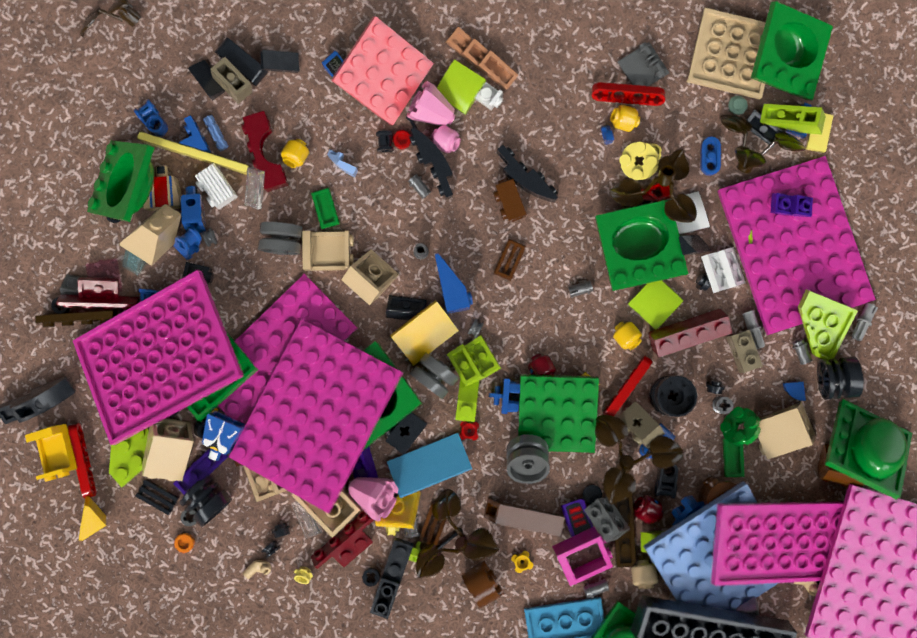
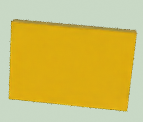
[390,300,459,366]

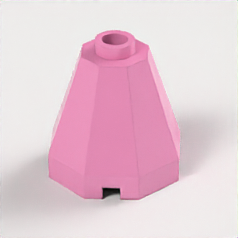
[407,81,456,126]
[348,477,398,521]

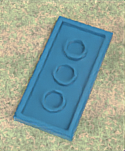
[387,433,472,498]
[524,597,604,638]

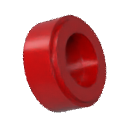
[393,130,411,150]

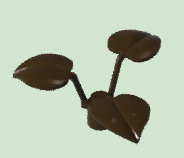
[81,0,141,37]
[719,115,806,173]
[609,149,697,223]
[595,415,684,504]
[416,489,500,579]

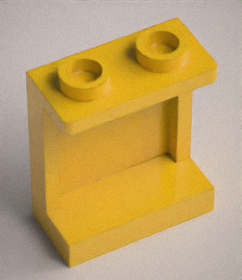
[25,424,77,482]

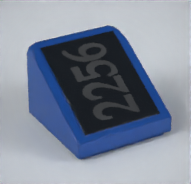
[322,51,343,77]

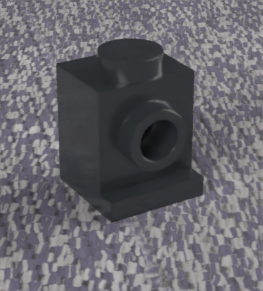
[182,262,214,286]

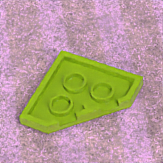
[798,289,858,361]
[109,427,149,488]

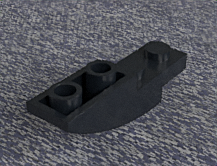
[409,128,453,199]
[497,145,558,203]
[0,376,76,424]
[370,537,414,619]

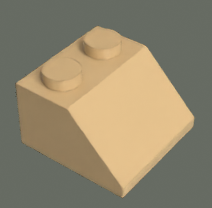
[341,249,399,305]

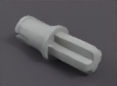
[852,303,878,341]
[742,310,765,349]

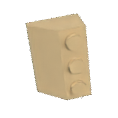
[292,487,362,537]

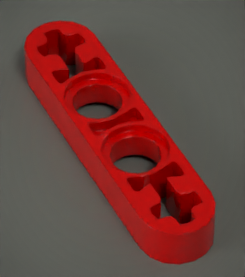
[592,82,665,106]
[602,356,653,416]
[67,423,96,498]

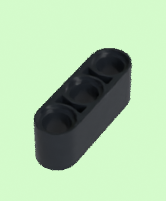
[214,37,268,86]

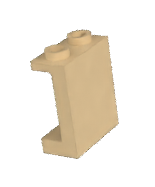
[302,230,354,271]

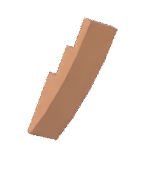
[445,27,518,90]

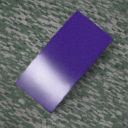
[770,193,813,217]

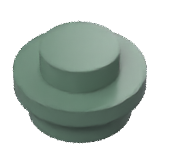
[728,96,748,115]

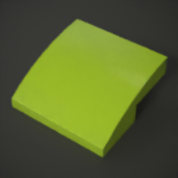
[437,59,486,115]
[628,280,684,330]
[447,335,501,386]

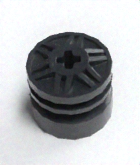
[817,357,864,400]
[649,376,698,417]
[179,475,232,527]

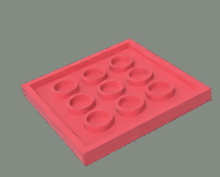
[331,16,434,126]

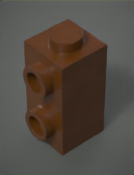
[493,178,527,224]

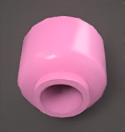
[431,125,460,154]

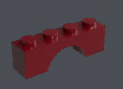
[241,111,289,192]

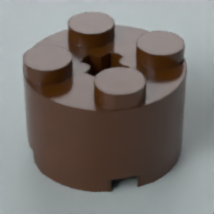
[462,560,505,609]

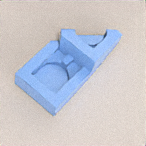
[327,150,358,178]

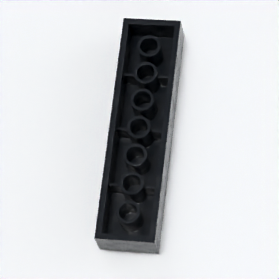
[630,595,797,638]

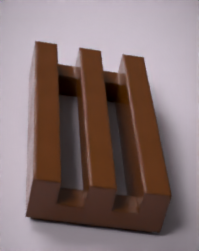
[494,239,526,281]
[418,504,446,546]

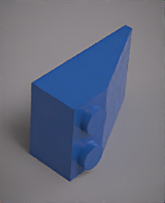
[435,253,473,314]

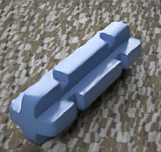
[203,115,228,151]

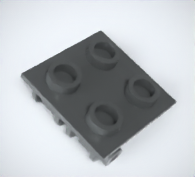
[617,42,669,86]

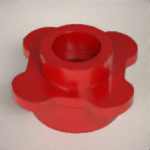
[459,421,479,441]

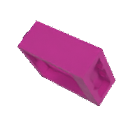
[552,527,613,586]

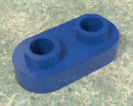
[700,137,721,176]

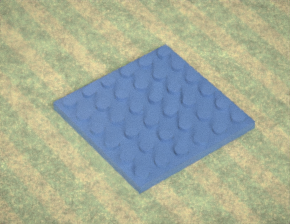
[643,481,778,611]

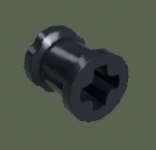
[376,130,394,153]

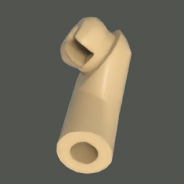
[242,560,271,579]
[793,581,819,596]

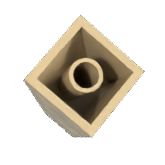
[120,204,181,266]
[758,402,816,460]
[142,418,194,481]

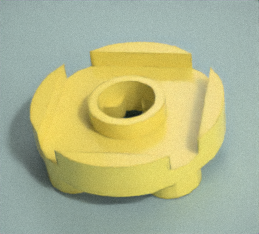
[619,142,659,180]

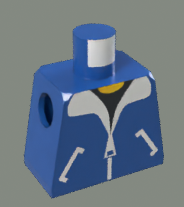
[202,411,246,461]

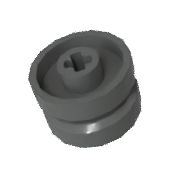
[258,222,303,255]
[409,352,459,399]
[506,435,550,484]

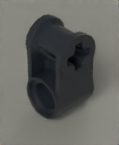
[654,465,678,499]

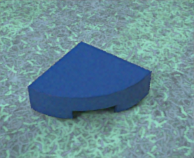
[601,125,614,145]
[783,382,806,401]

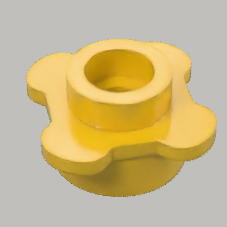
[511,551,533,573]

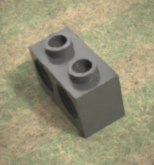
[584,497,630,543]

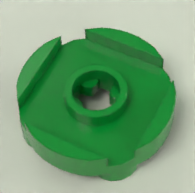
[720,407,761,446]

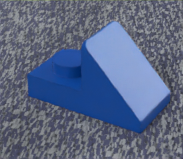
[179,115,211,153]

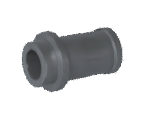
[408,174,431,199]
[414,243,429,259]
[568,280,593,298]
[792,339,813,365]
[583,579,609,599]

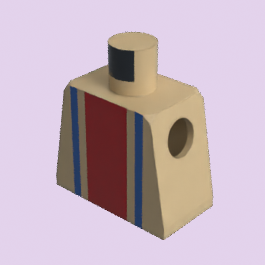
[144,166,182,211]

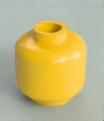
[610,105,640,132]
[281,139,309,168]
[613,321,642,350]

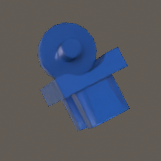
[488,379,520,414]
[671,495,705,526]

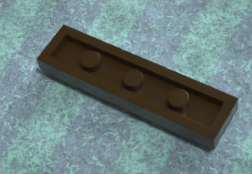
[35,311,118,328]
[614,495,636,568]

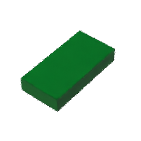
[311,188,340,230]
[722,438,745,477]

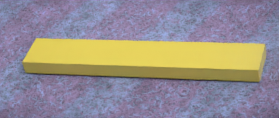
[137,132,251,175]

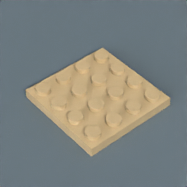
[686,8,766,100]

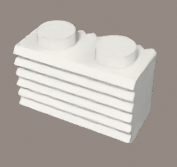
[195,163,238,209]

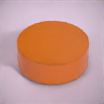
[174,533,195,553]

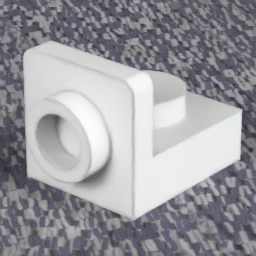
[476,82,504,111]

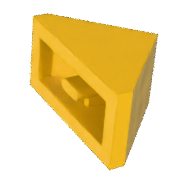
[79,497,106,541]

